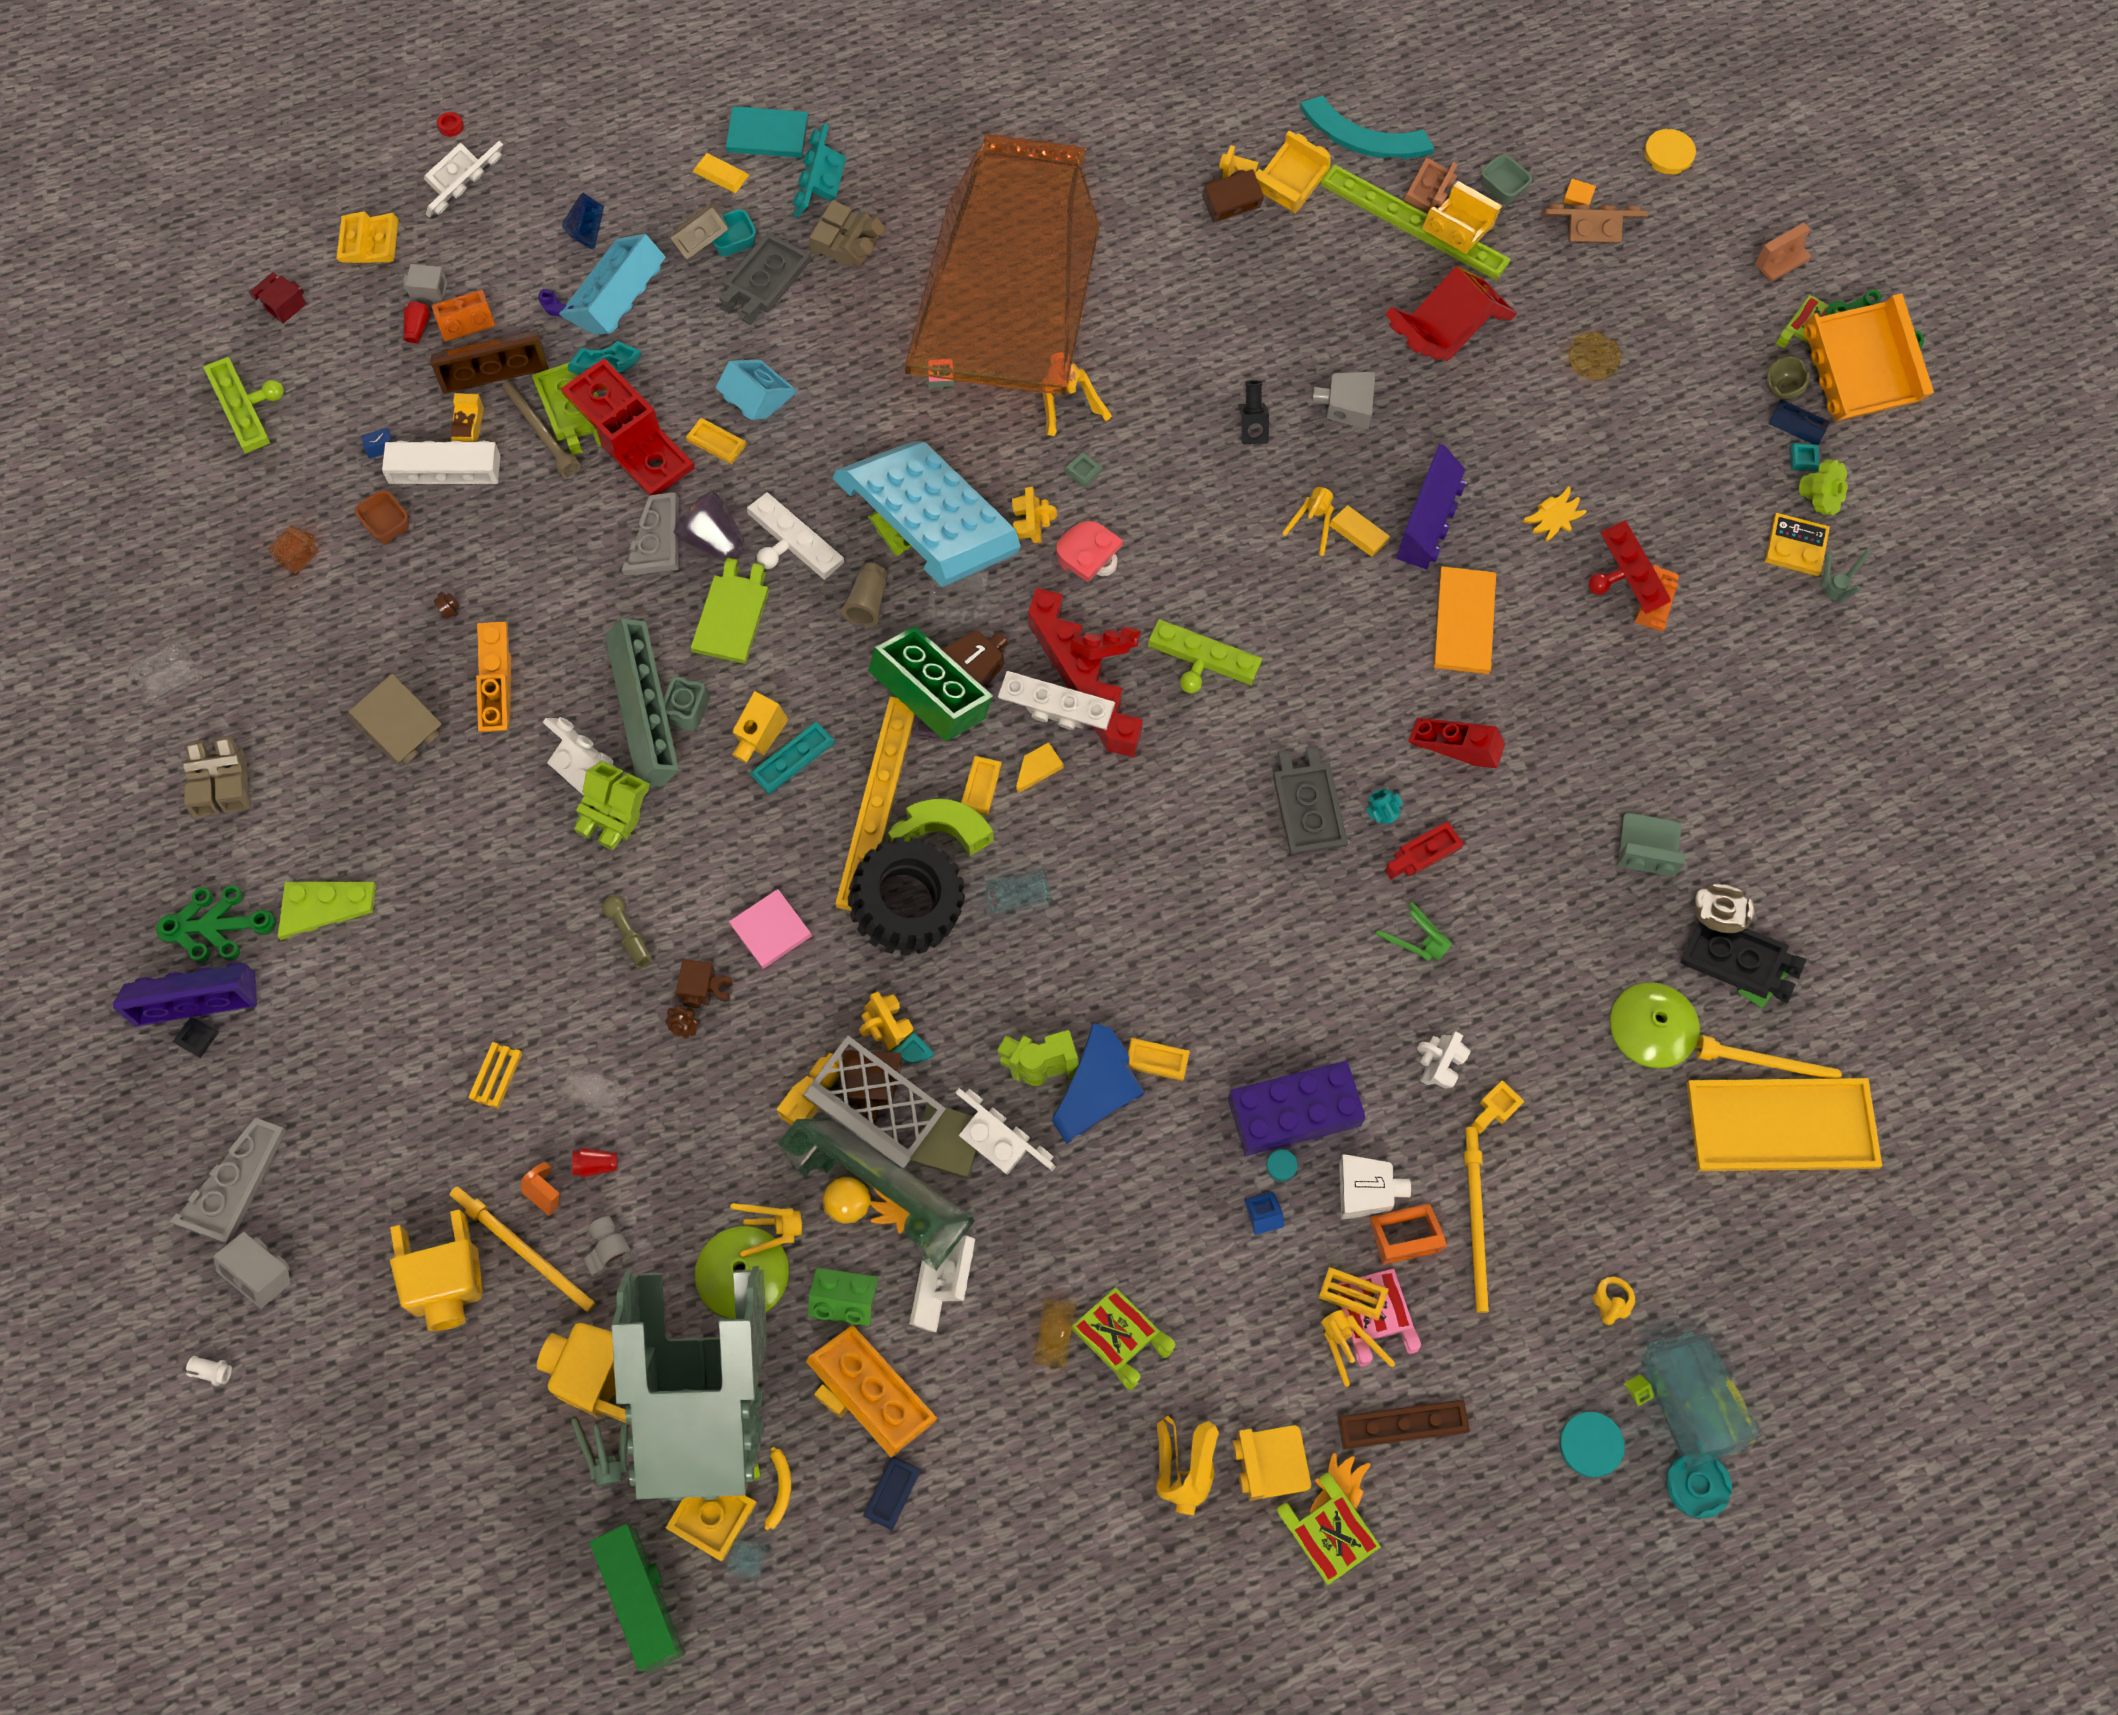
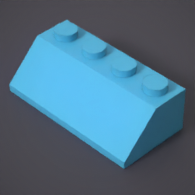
[559,234,666,335]

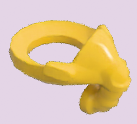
[1592,1277,1635,1325]

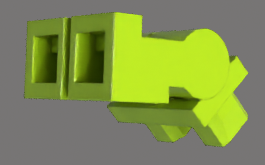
[574,760,650,851]
[997,1030,1079,1086]

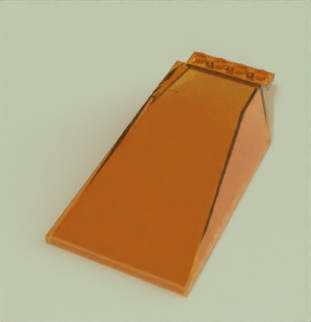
[905,134,1099,396]

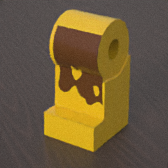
[451,393,484,442]

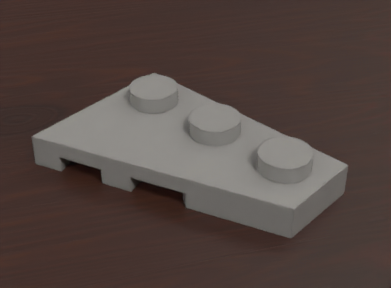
[622,492,679,575]

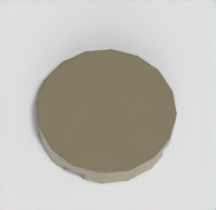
[1693,884,1755,933]

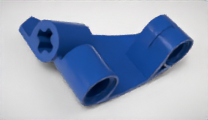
[1051,1024,1145,1144]

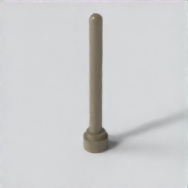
[502,381,581,478]

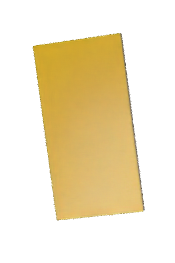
[1686,1078,1882,1171]

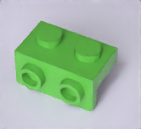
[808,1268,878,1326]

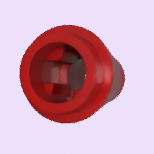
[403,302,431,344]
[572,1147,617,1178]

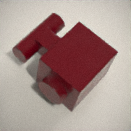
[249,272,306,324]

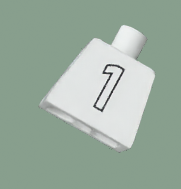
[1339,1155,1411,1219]

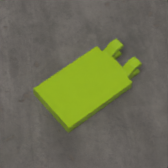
[532,362,601,455]
[691,557,769,664]

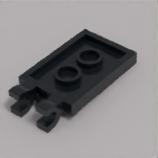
[1680,921,1807,1003]

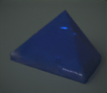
[562,193,604,249]

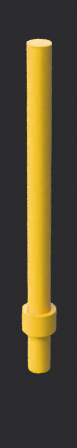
[1464,1127,1489,1313]
[449,1186,596,1313]

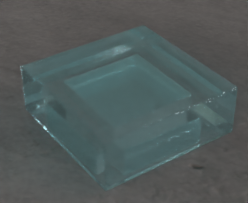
[726,1539,768,1581]

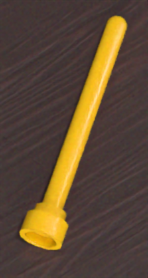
[1696,1035,1842,1079]

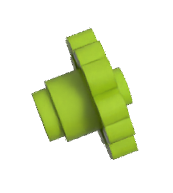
[1799,459,1848,516]

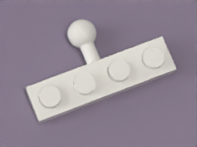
[747,492,844,580]

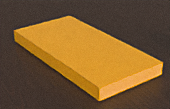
[1433,566,1496,674]
[806,1325,938,1458]

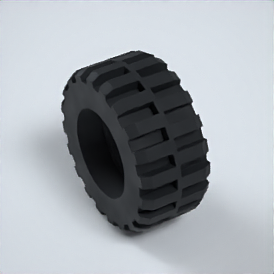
[848,837,965,956]

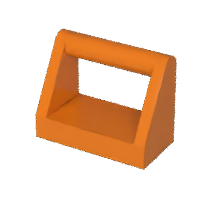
[1369,1203,1447,1265]

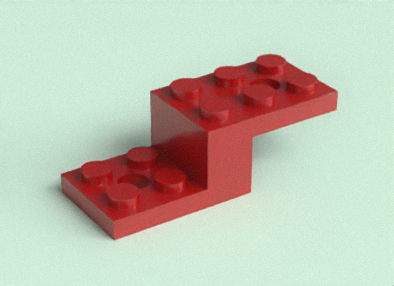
[561,358,695,496]

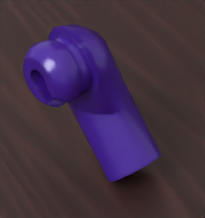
[538,289,574,317]

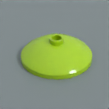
[1610,982,1700,1069]
[695,1226,789,1319]

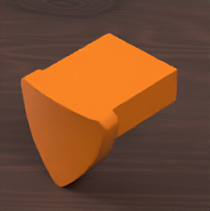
[521,1162,560,1216]

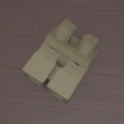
[809,200,885,267]
[183,735,251,818]

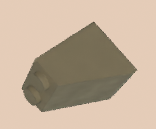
[347,673,442,766]

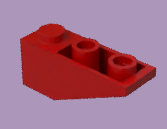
[1408,718,1505,768]

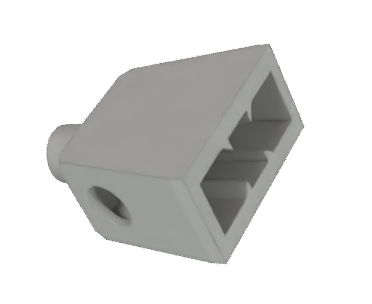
[1312,372,1375,429]

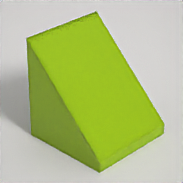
[1624,1374,1654,1407]

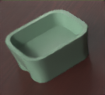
[1482,155,1532,204]
[663,677,710,730]

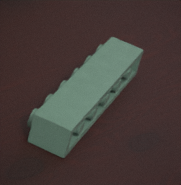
[605,618,679,787]

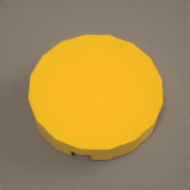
[1644,129,1696,174]

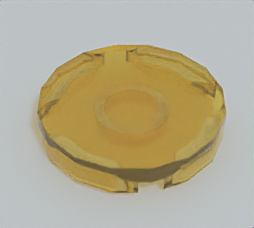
[1568,332,1622,380]

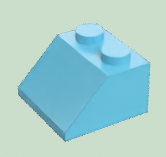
[715,360,798,420]

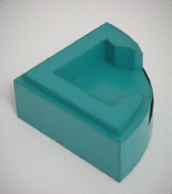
[892,1032,934,1063]

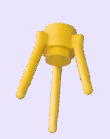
[1282,487,1334,556]
[730,1203,802,1257]
[1321,1310,1395,1387]

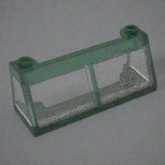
[777,1117,974,1271]

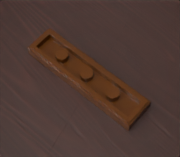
[1337,1400,1470,1450]

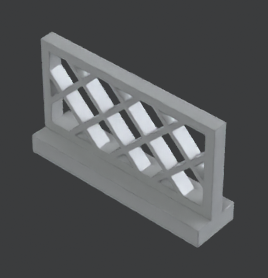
[802,1035,946,1169]

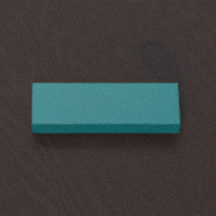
[750,721,835,795]

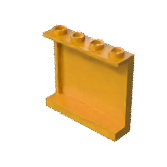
[1803,293,1934,422]

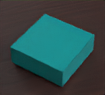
[1790,443,1820,471]

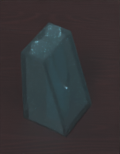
[1641,1332,1762,1469]

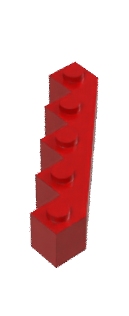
[1028,588,1143,758]

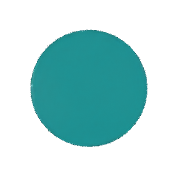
[1266,1149,1298,1182]

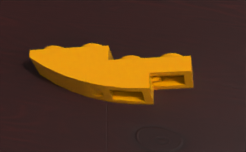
[476,622,511,732]

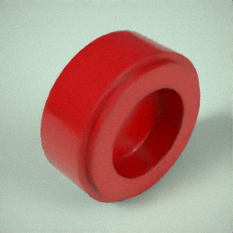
[437,112,464,137]

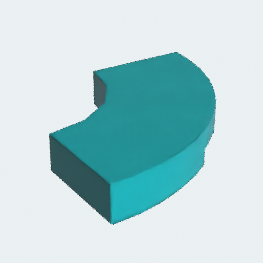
[568,341,641,375]

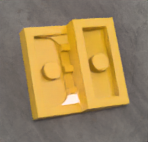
[336,211,399,263]

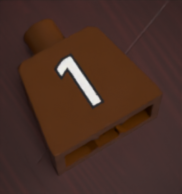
[942,630,1008,688]

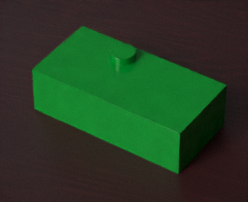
[868,626,993,742]
[589,1524,685,1673]

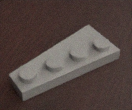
[169,1118,286,1244]

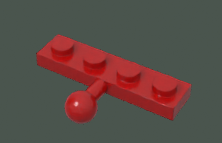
[1588,520,1671,614]

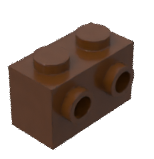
[1202,169,1264,223]

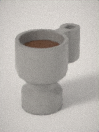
[584,1216,632,1277]

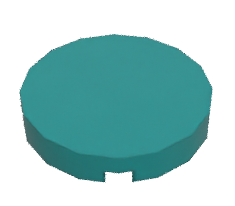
[1559,1412,1625,1478]
[1666,1452,1732,1519]

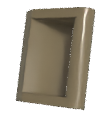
[671,201,729,260]

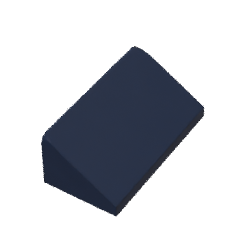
[1768,400,1830,445]

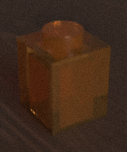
[268,525,319,575]

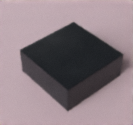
[173,1017,218,1058]

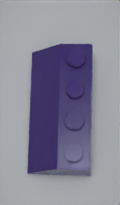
[1396,444,1467,570]
[113,962,257,1027]

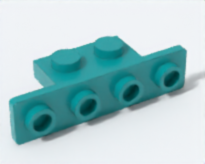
[792,123,846,217]

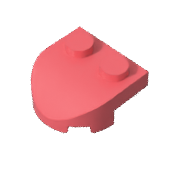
[1056,521,1123,583]

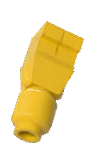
[776,1053,843,1132]

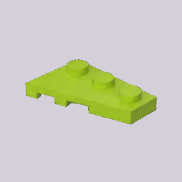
[278,882,376,940]

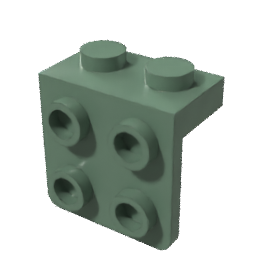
[1617,813,1685,877]

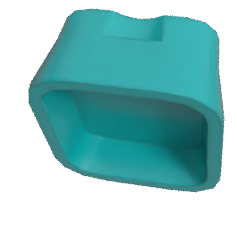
[712,209,756,257]

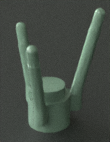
[1820,549,1871,603]
[571,1417,628,1487]

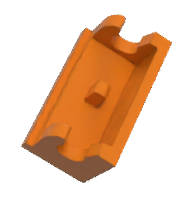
[1634,564,1679,632]

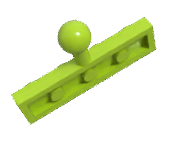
[203,357,284,454]
[1148,619,1263,694]

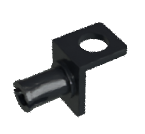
[1238,380,1269,444]

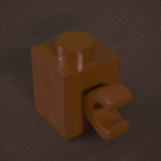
[676,959,733,1008]

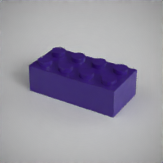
[1228,1060,1366,1156]

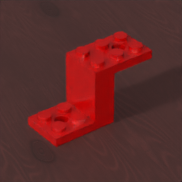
[1385,266,1517,361]

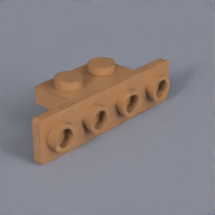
[1541,204,1649,243]

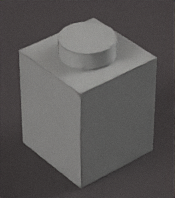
[403,264,447,303]

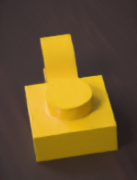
[1471,1080,1524,1134]

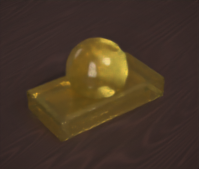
[1034,1299,1076,1369]

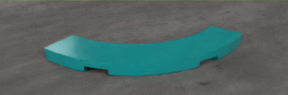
[1300,95,1434,159]

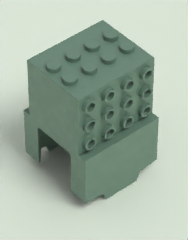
[612,1266,767,1501]

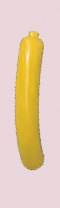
[764,1447,791,1531]

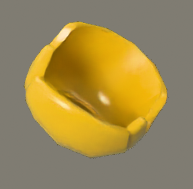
[822,1176,871,1224]

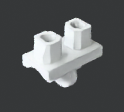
[1417,1031,1471,1089]

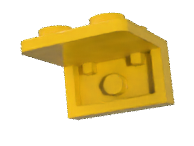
[1232,1425,1311,1501]

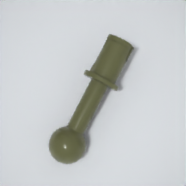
[602,896,652,969]

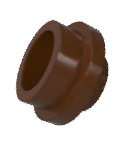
[434,591,460,619]

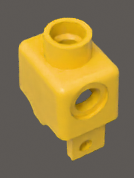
[390,1209,483,1331]
[537,1322,632,1425]

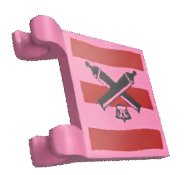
[1336,1269,1421,1367]

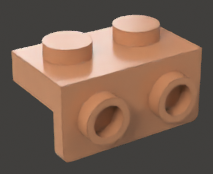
[1403,157,1458,214]

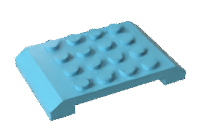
[832,441,1021,587]

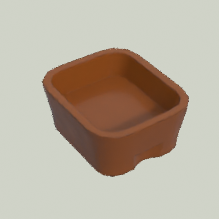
[354,490,409,544]

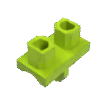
[868,511,911,557]

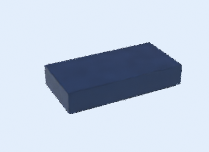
[863,1456,921,1531]

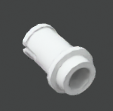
[186,1356,232,1386]

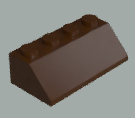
[430,329,549,394]

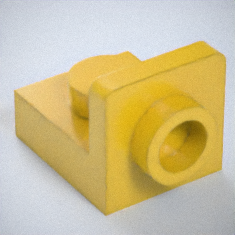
[1219,145,1259,179]

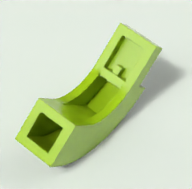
[888,799,994,856]

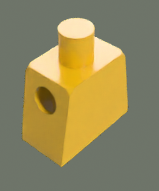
[732,691,789,763]

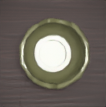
[1767,356,1810,400]

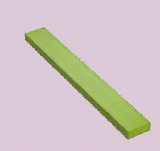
[1320,164,1511,281]

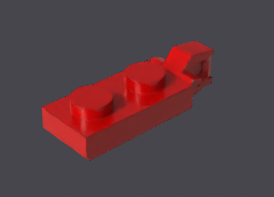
[1070,627,1141,660]
[1384,822,1464,879]

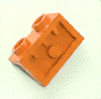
[432,289,495,341]

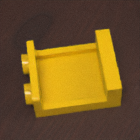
[1255,131,1331,214]
[1422,181,1502,254]

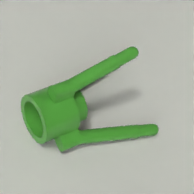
[1376,902,1453,962]

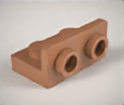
[1755,222,1811,282]

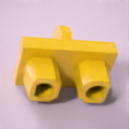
[1012,487,1057,543]
[859,991,913,1052]

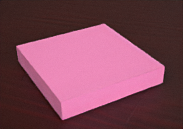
[729,889,812,969]

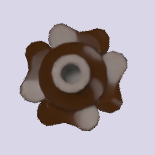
[665,1006,699,1039]

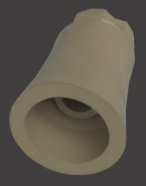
[841,562,888,627]

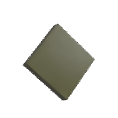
[909,1103,977,1179]

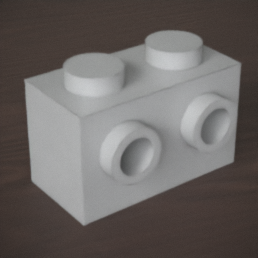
[213,1231,291,1309]

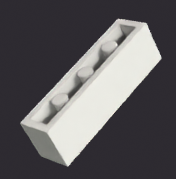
[382,441,500,484]

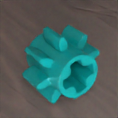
[1365,788,1404,824]

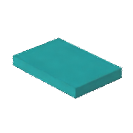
[726,106,809,158]

